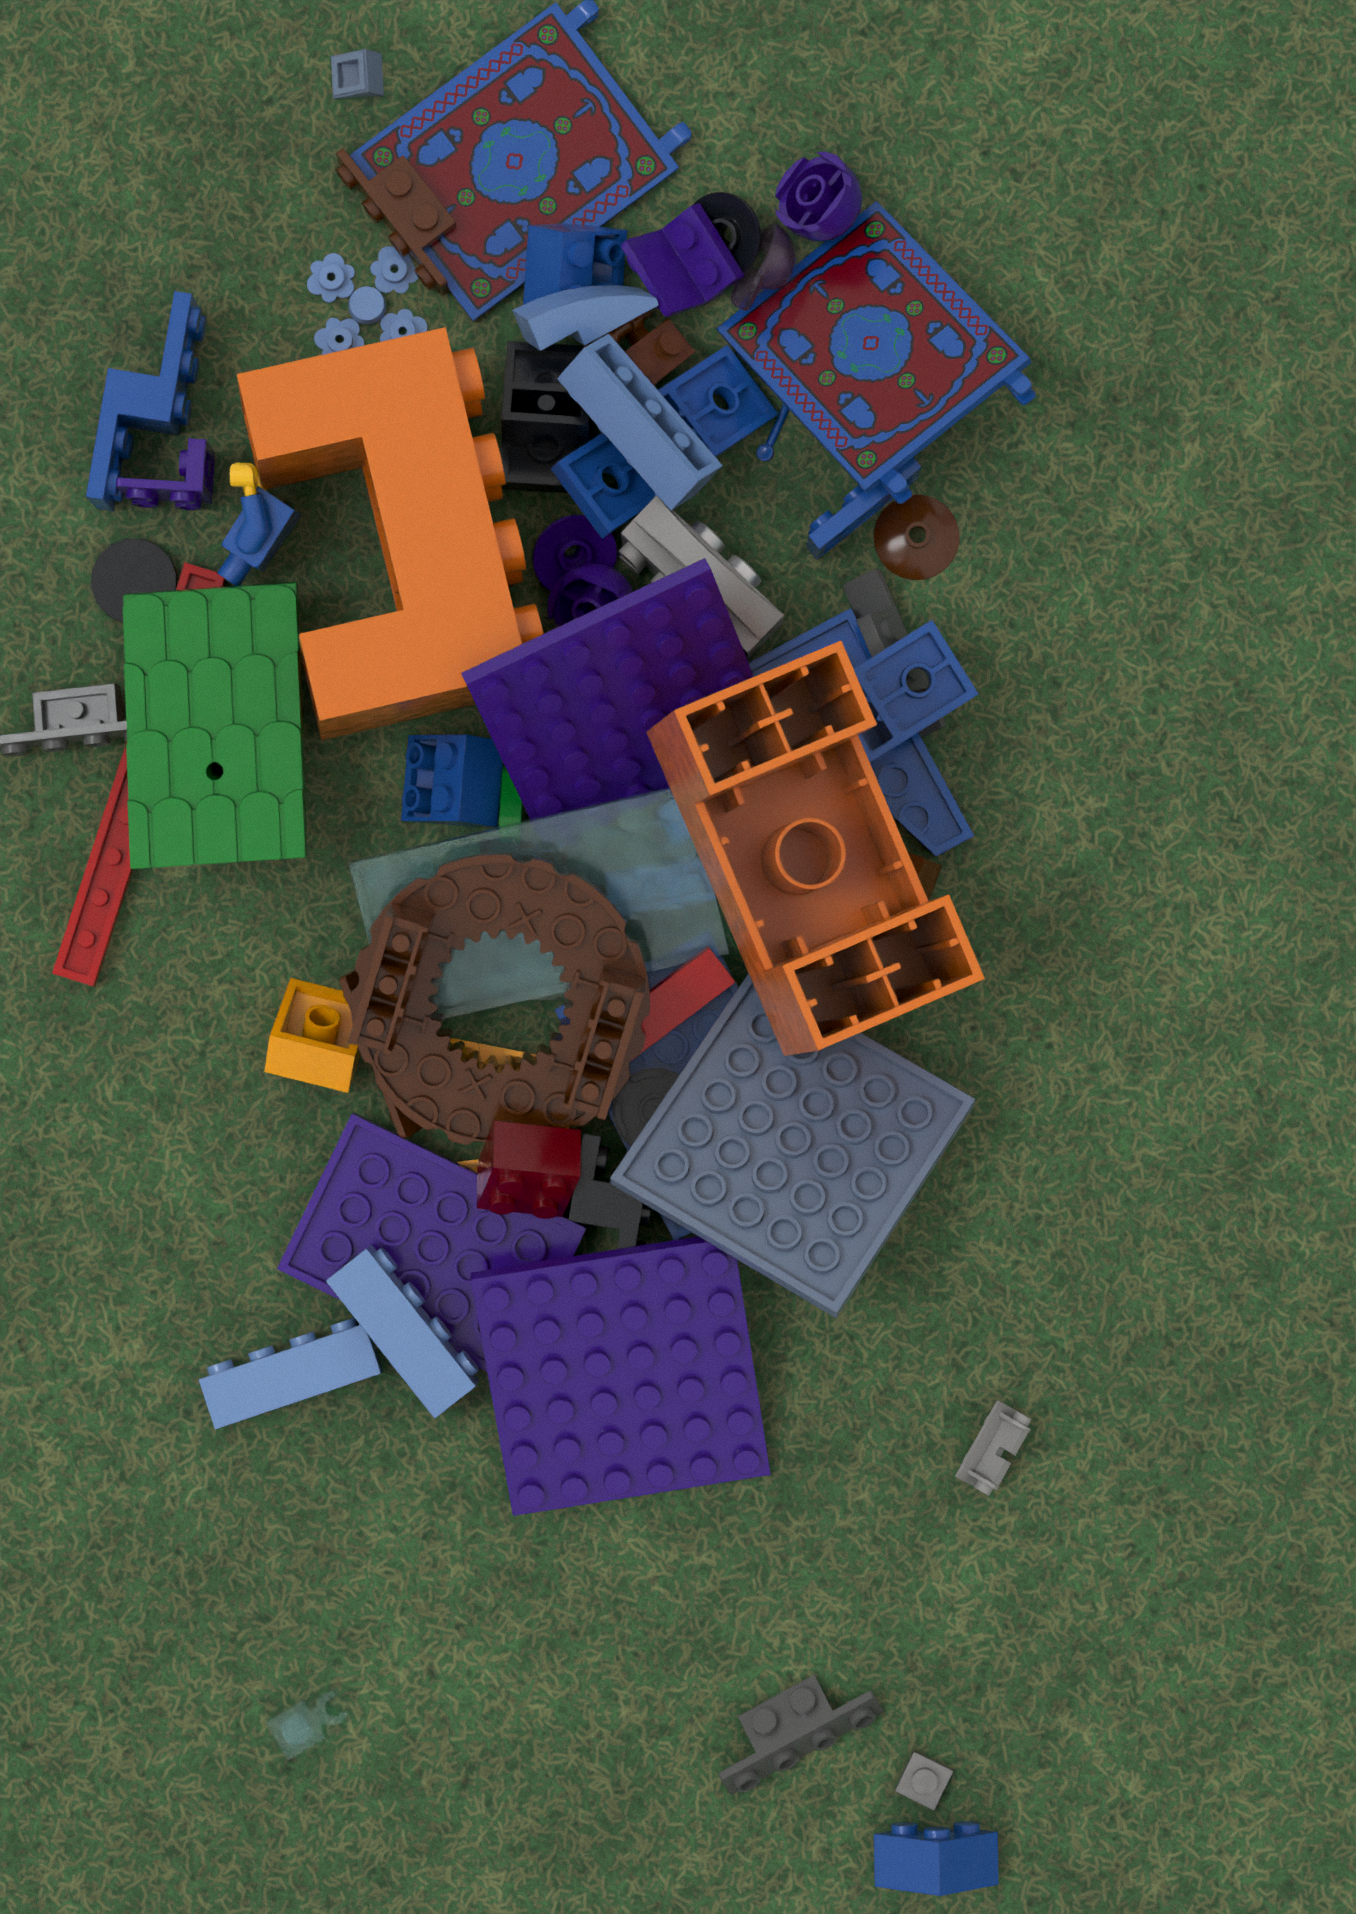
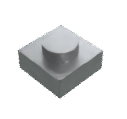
[894,1750,953,1810]

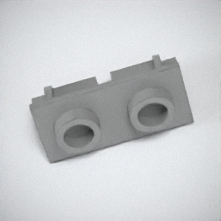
[955,1400,1032,1496]

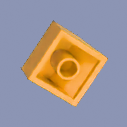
[264,978,360,1093]

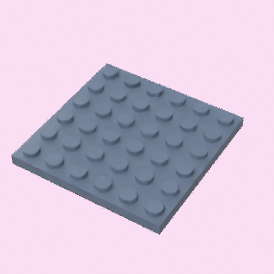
[610,973,975,1318]

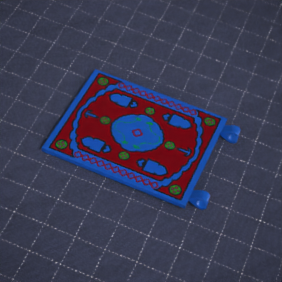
[349,0,692,322]
[716,201,1036,504]

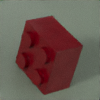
[477,1121,581,1219]

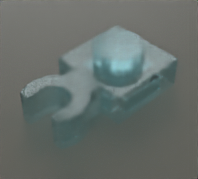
[266,1690,349,1760]

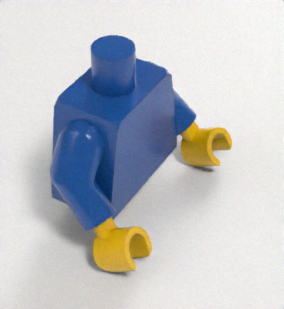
[217,462,302,586]

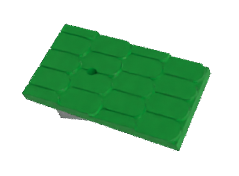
[123,581,307,869]

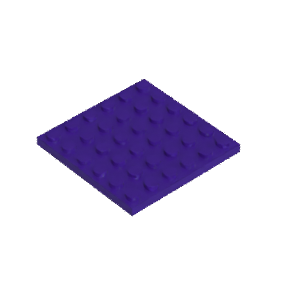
[461,558,754,846]
[470,1236,771,1516]

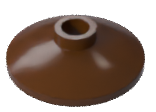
[874,495,960,580]

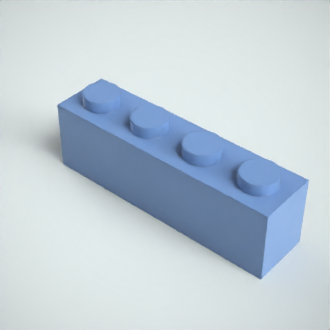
[557,334,723,510]
[326,1244,479,1418]
[199,1318,384,1429]

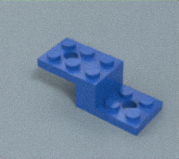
[86,291,206,511]
[551,345,778,539]
[806,458,921,560]
[854,620,978,763]

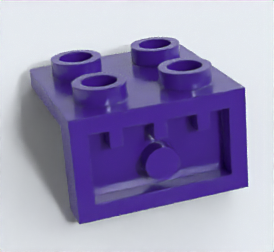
[621,203,745,317]
[116,438,215,510]

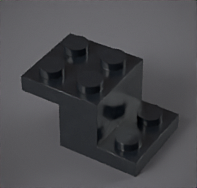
[501,341,591,493]
[568,1134,652,1249]

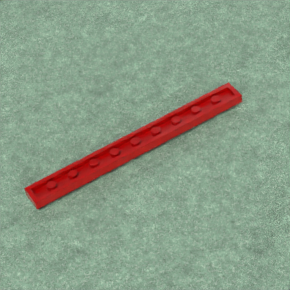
[52,562,226,987]

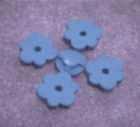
[307,246,427,355]

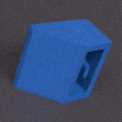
[523,224,627,305]
[401,734,503,827]

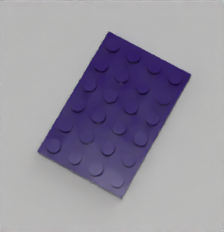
[277,1112,588,1372]

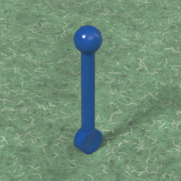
[756,403,790,462]

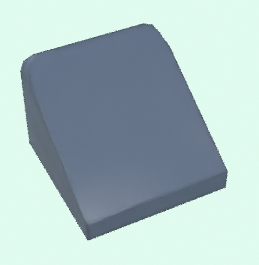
[331,49,384,99]

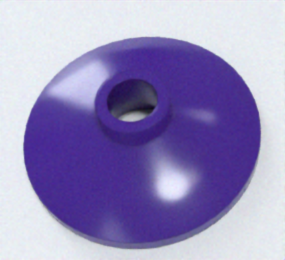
[532,515,617,591]

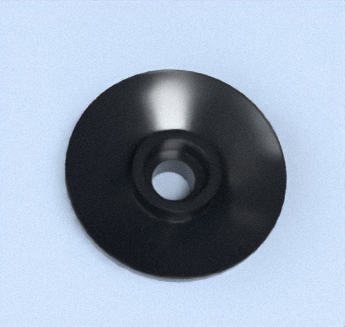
[693,192,762,273]

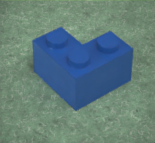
[874,1821,999,1896]

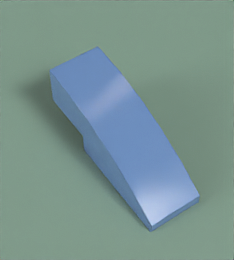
[512,285,659,351]

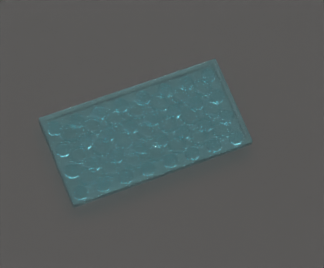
[349,787,729,1019]

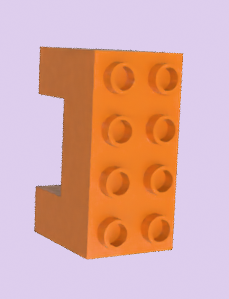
[237,327,543,741]
[646,641,985,1056]

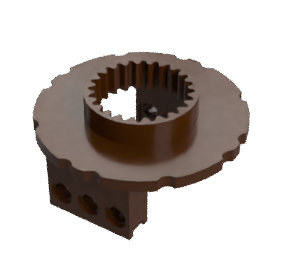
[348,852,650,1145]

